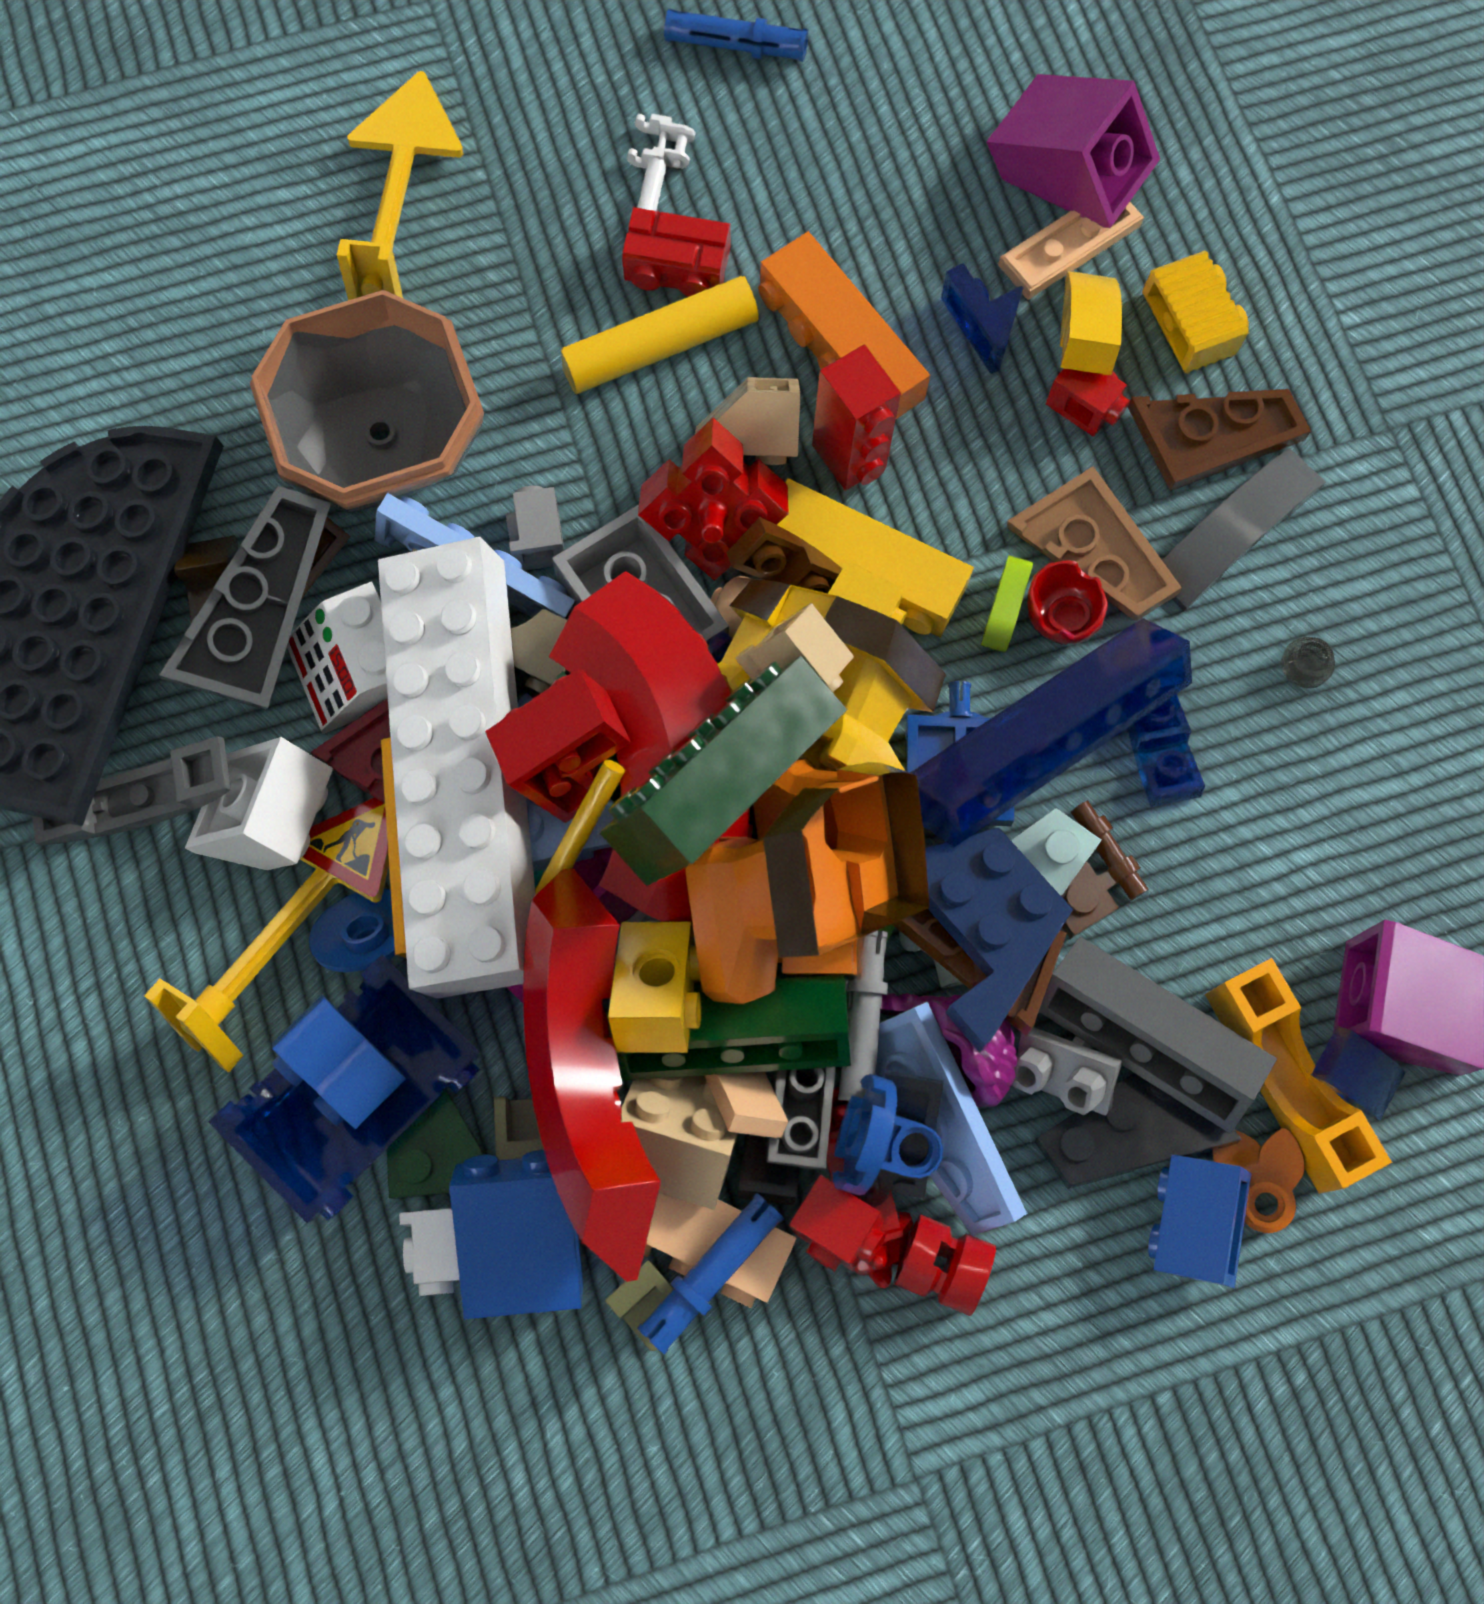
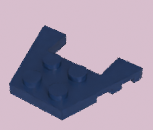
[925,827,1073,1053]

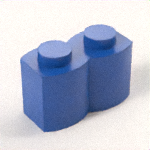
[271,995,406,1129]

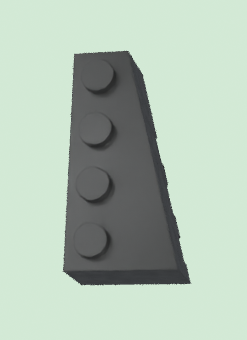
[159,486,331,711]

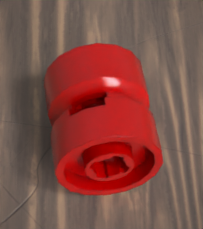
[893,1214,996,1316]

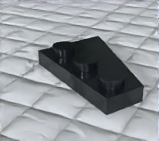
[1035,1073,1242,1189]

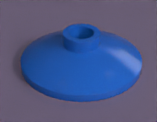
[309,889,395,972]

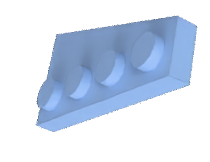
[374,493,575,619]
[875,1002,1027,1236]

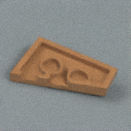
[1007,466,1182,621]

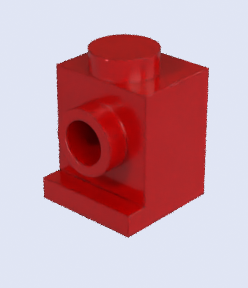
[1045,368,1130,437]

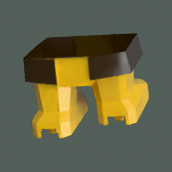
[718,580,946,772]

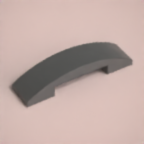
[1162,448,1326,611]
[32,736,231,846]

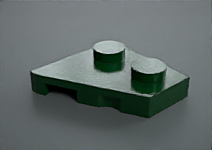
[385,1079,484,1199]

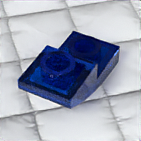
[1123,689,1205,807]
[1311,1026,1406,1121]

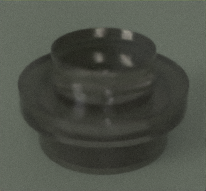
[1281,637,1335,688]

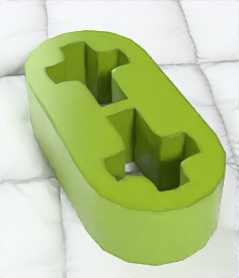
[980,555,1033,653]

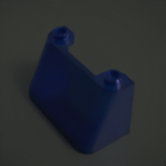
[208,954,481,1223]

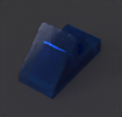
[941,263,1023,374]

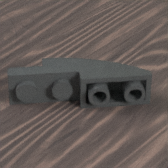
[767,974,835,1170]

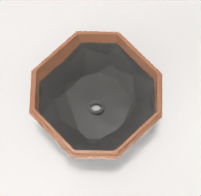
[250,290,484,513]

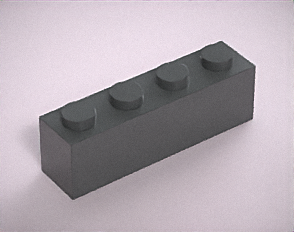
[1039,937,1277,1134]

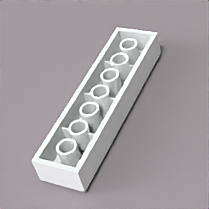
[378,536,535,999]

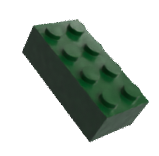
[599,656,847,886]

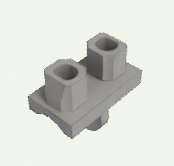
[1013,1027,1122,1116]

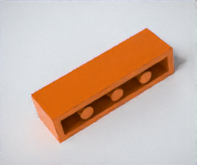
[758,231,931,419]

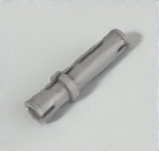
[838,930,888,1101]

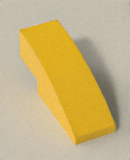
[1059,271,1122,375]

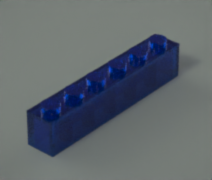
[910,618,1193,847]

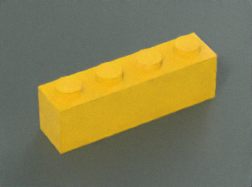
[777,478,974,638]

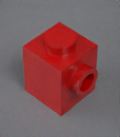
[789,1174,886,1272]

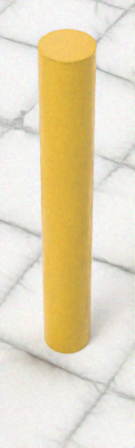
[535,760,625,895]

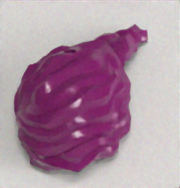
[880,993,1017,1108]

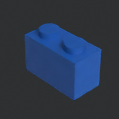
[1148,1154,1252,1288]

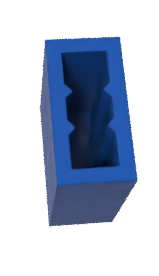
[449,1150,584,1319]

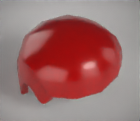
[1027,560,1108,645]

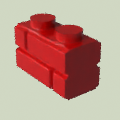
[622,207,731,297]

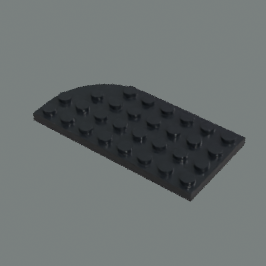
[0,426,224,826]

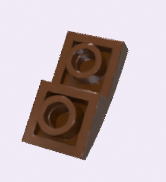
[726,517,842,593]

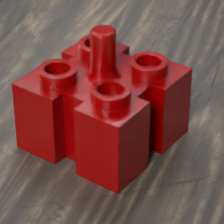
[638,417,789,581]

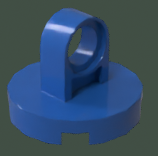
[833,1074,943,1195]

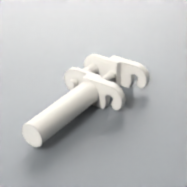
[627,114,695,211]

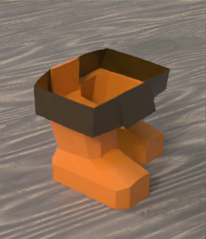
[685,758,930,1004]

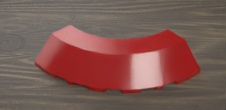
[548,571,753,937]
[523,869,661,1282]

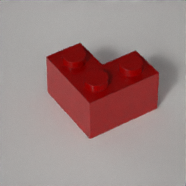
[485,668,631,823]

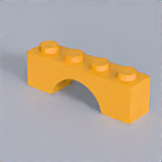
[1205,958,1392,1194]

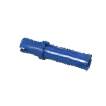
[664,8,809,62]
[637,1193,784,1355]

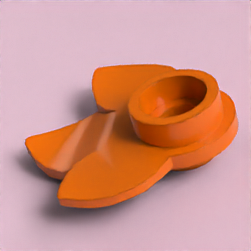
[1213,1128,1304,1233]

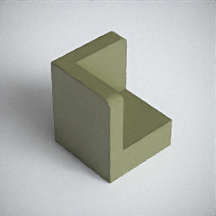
[494,1096,544,1160]
[604,1260,674,1351]

